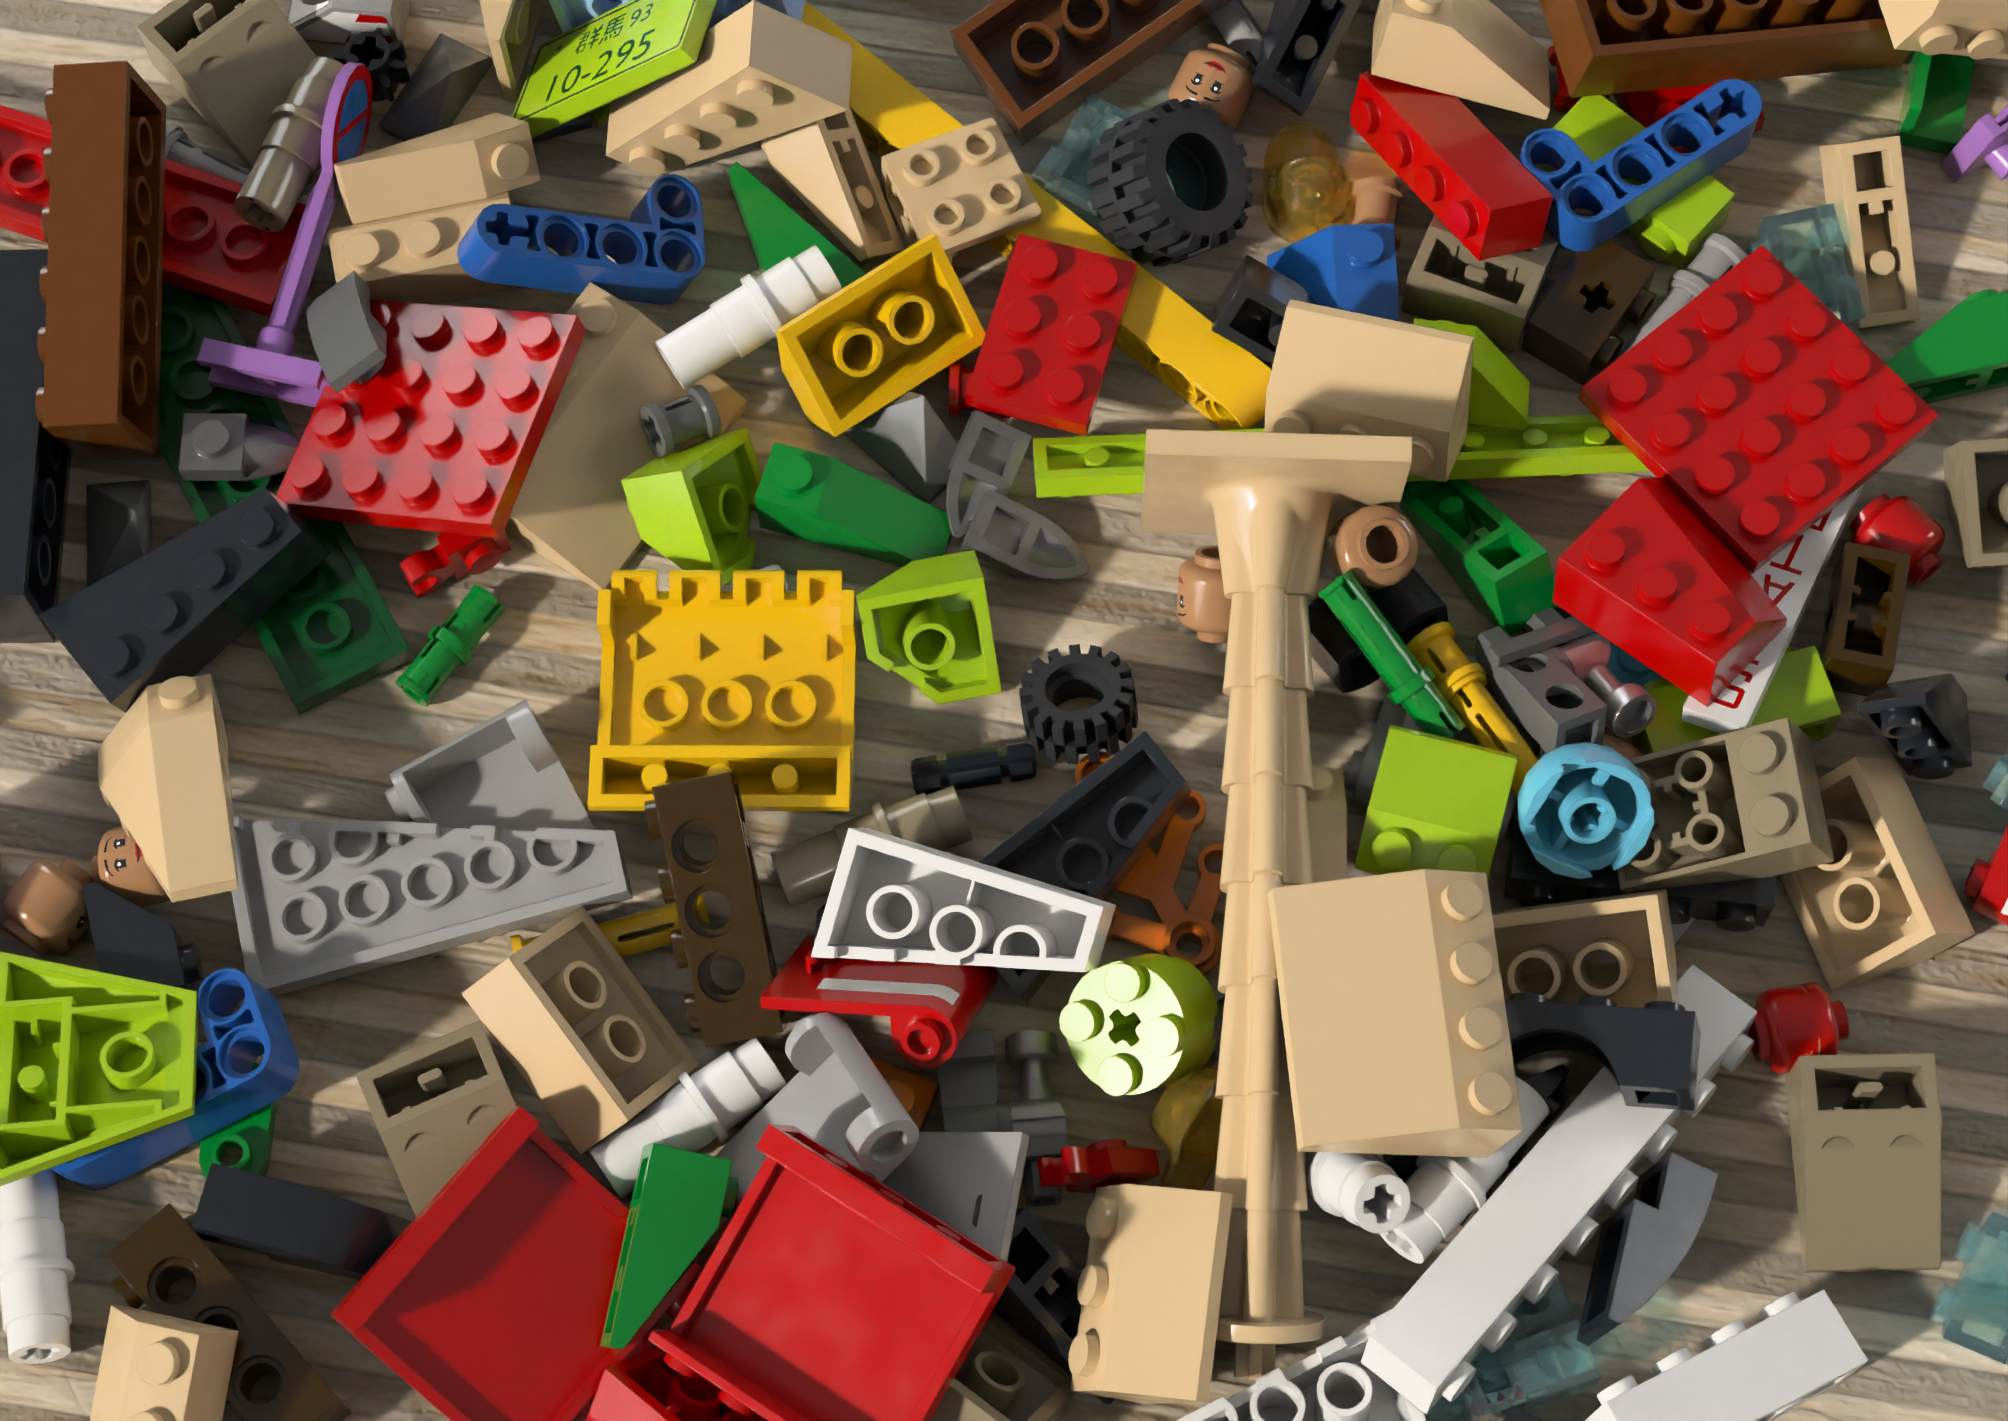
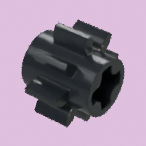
[333,28,411,102]

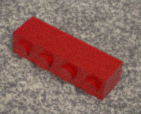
[1350,71,1553,261]

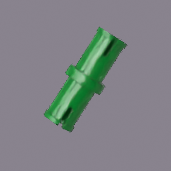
[395,585,506,707]

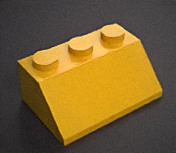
[776,233,986,437]

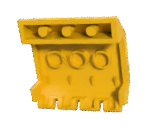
[588,570,857,811]

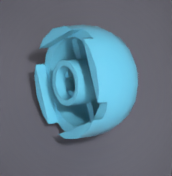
[1517,742,1654,879]

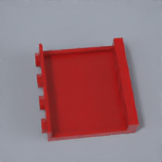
[330,1106,702,1421]
[648,1124,1016,1421]

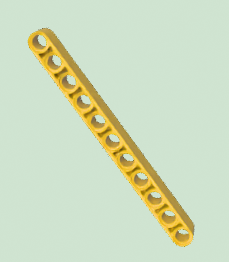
[802,2,1271,430]

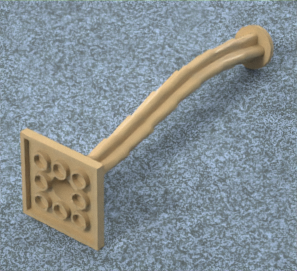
[1141,429,1412,1380]

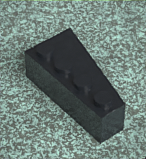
[39,487,331,713]
[979,731,1191,1004]

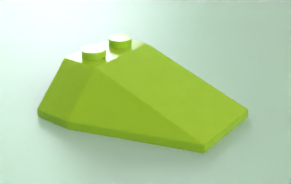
[0,952,198,1187]

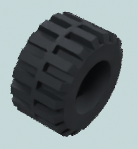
[1087,98,1253,266]

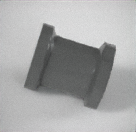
[639,384,721,458]

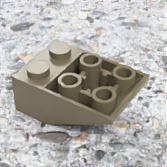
[137,0,317,169]
[1401,209,1575,352]
[1617,717,1834,892]
[355,1020,518,1217]
[1785,1053,1942,1273]

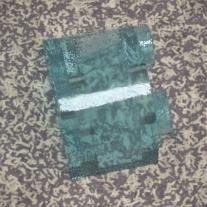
[1032,94,1134,220]
[1746,203,1866,324]
[1930,1212,2008,1366]

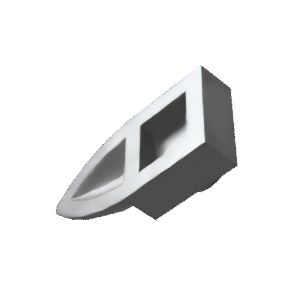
[946,410,1033,538]
[179,413,300,481]
[960,489,1090,580]

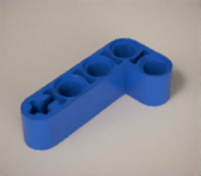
[1519,79,1762,252]
[457,174,706,305]
[50,968,300,1191]

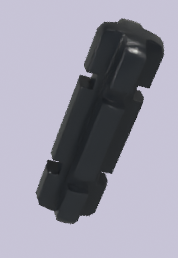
[910,742,1037,795]

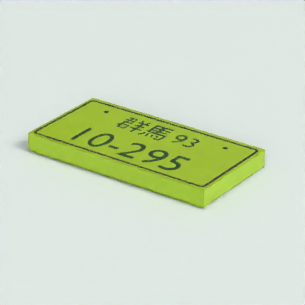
[512,0,717,138]

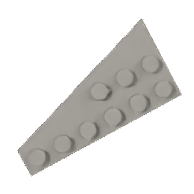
[231,815,633,996]

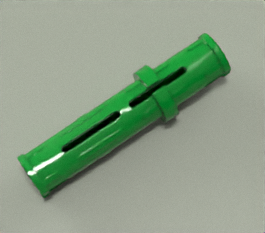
[1317,569,1467,739]

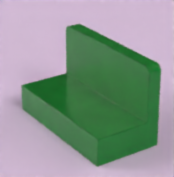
[1896,51,1975,155]

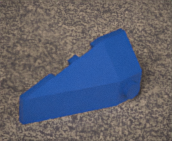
[1266,223,1399,321]

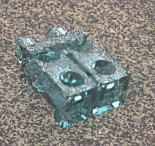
[1423,1264,1601,1421]

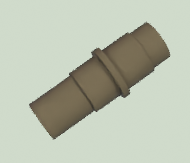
[234,57,344,232]
[770,785,973,907]

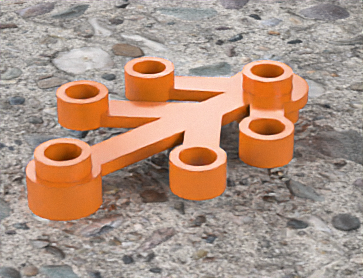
[1075,751,1224,976]

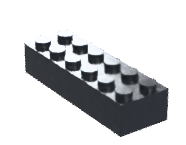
[0,249,72,643]

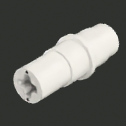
[655,245,842,389]
[588,1038,787,1199]
[1379,1076,1549,1264]
[1305,1152,1411,1233]
[0,1168,75,1364]

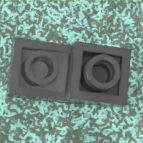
[306,270,387,393]

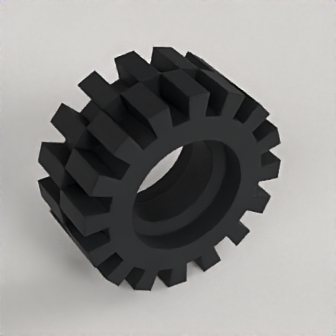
[1019,644,1138,764]

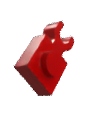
[399,529,511,599]
[1037,1139,1160,1193]

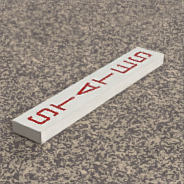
[1682,483,1865,734]

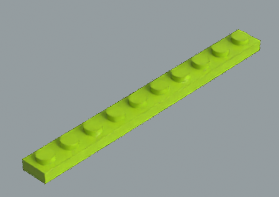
[1033,414,1650,498]

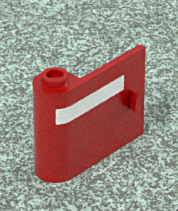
[760,935,997,1068]

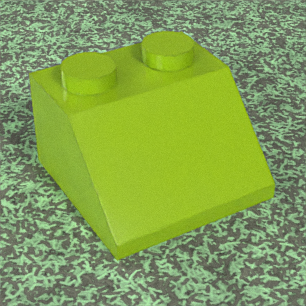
[1354,724,1519,883]

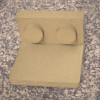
[881,118,1041,265]

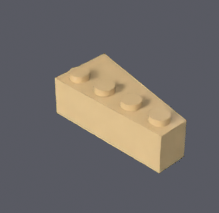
[605,0,853,176]

